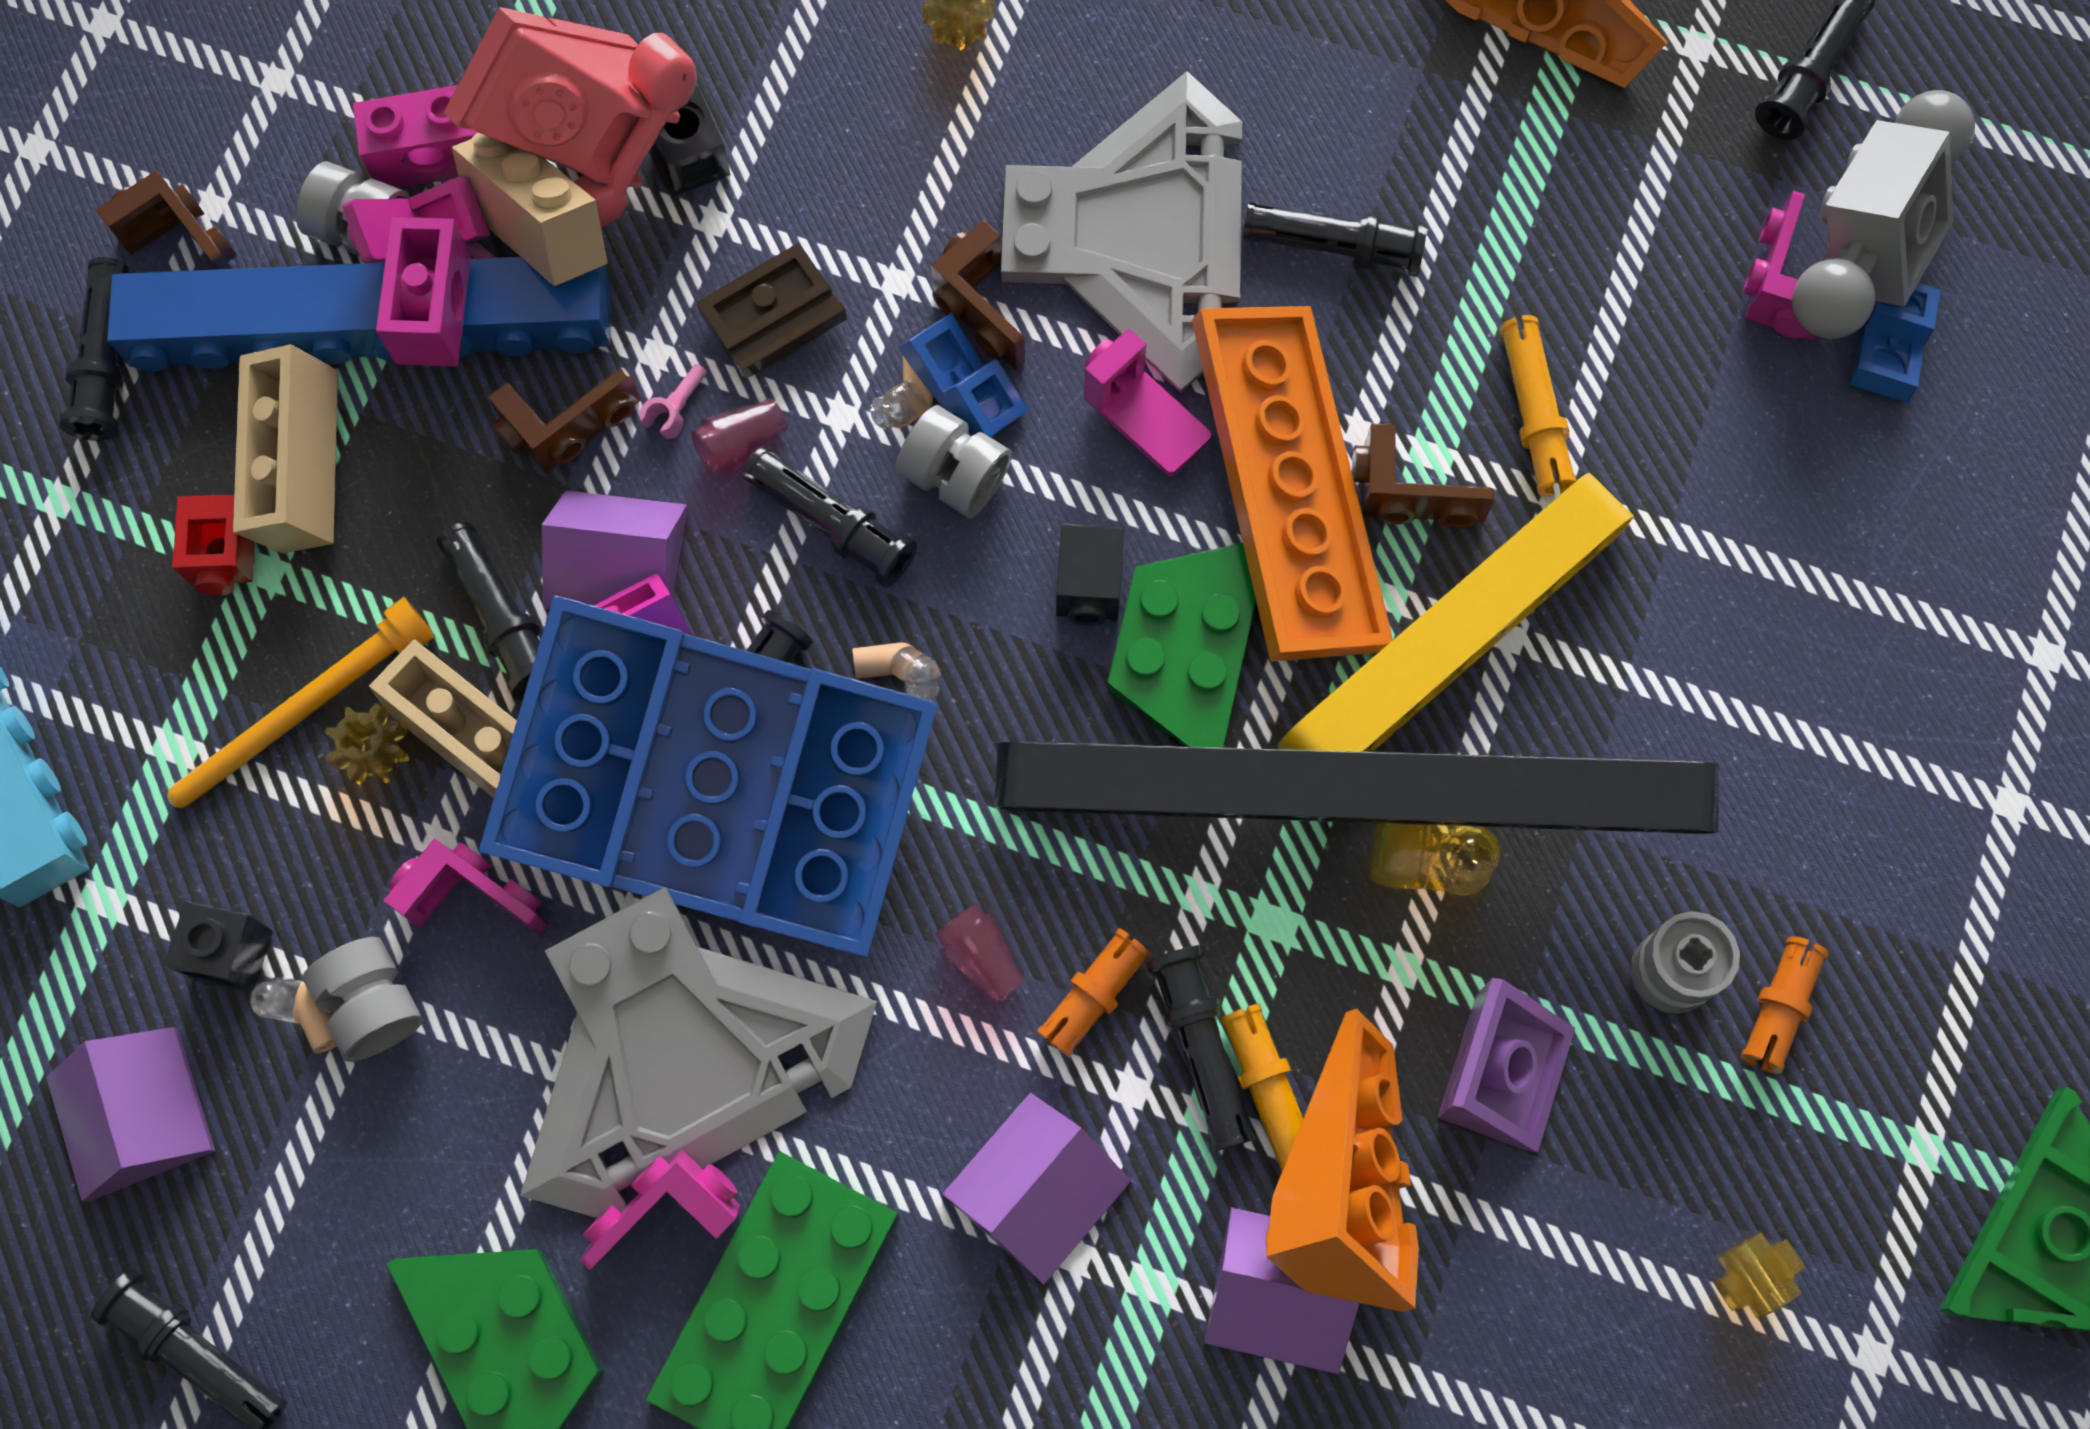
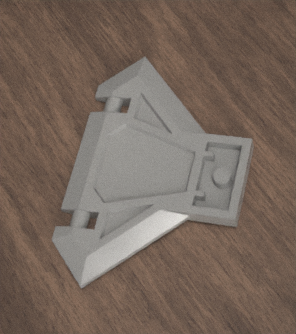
[1001,71,1242,393]
[520,887,877,1218]

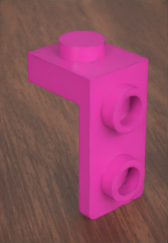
[342,177,490,263]
[1743,191,1817,341]
[1084,328,1212,477]
[383,838,548,936]
[579,1149,740,1270]

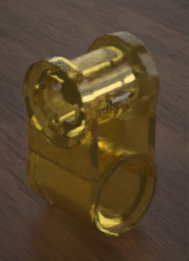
[1369,823,1500,896]

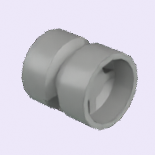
[296,161,410,256]
[895,405,1012,518]
[1630,911,1740,1014]
[302,937,424,1062]

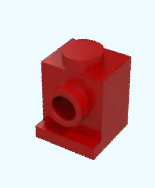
[172,495,255,595]

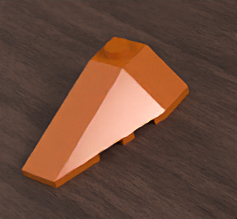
[1446,0,1668,88]
[1265,1009,1419,1312]

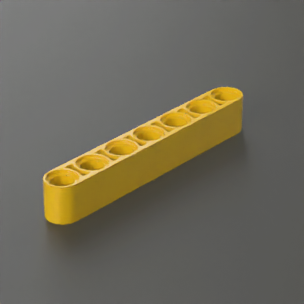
[1277,473,1634,752]

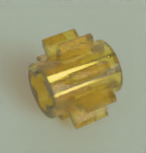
[921,0,995,51]
[325,703,409,786]
[1713,1231,1806,1319]

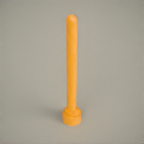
[167,597,436,808]

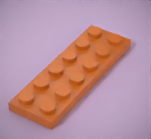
[1192,306,1393,662]

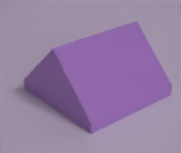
[542,491,689,610]
[1437,978,1575,1153]
[46,1027,215,1202]
[942,1092,1131,1285]
[1204,1207,1359,1374]

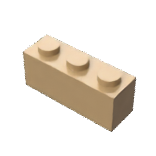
[452,133,608,286]
[233,344,338,553]
[369,639,517,798]

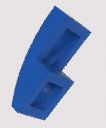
[1849,283,1940,403]
[898,313,1028,437]

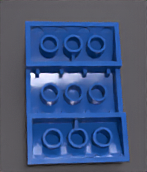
[478,595,938,957]

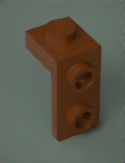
[96,170,237,270]
[931,220,1025,369]
[488,368,641,473]
[1352,423,1495,528]

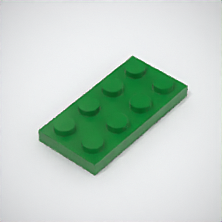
[646,1151,899,1429]

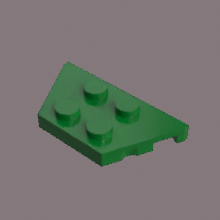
[1107,543,1256,748]
[1939,1086,2090,1332]
[387,1249,603,1429]

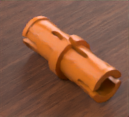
[1036,928,1151,1058]
[1741,936,1829,1074]

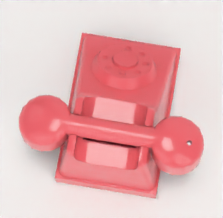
[444,7,697,228]

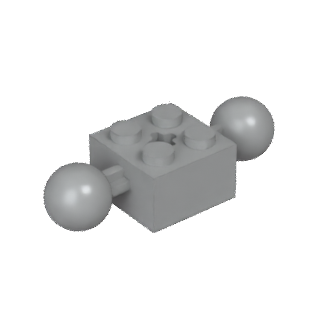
[1792,90,1975,339]

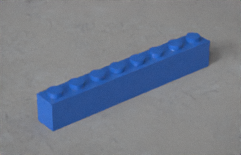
[107,257,611,372]

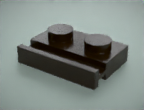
[696,242,847,380]

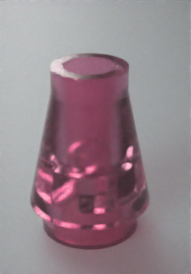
[691,398,787,475]
[935,903,1025,1004]

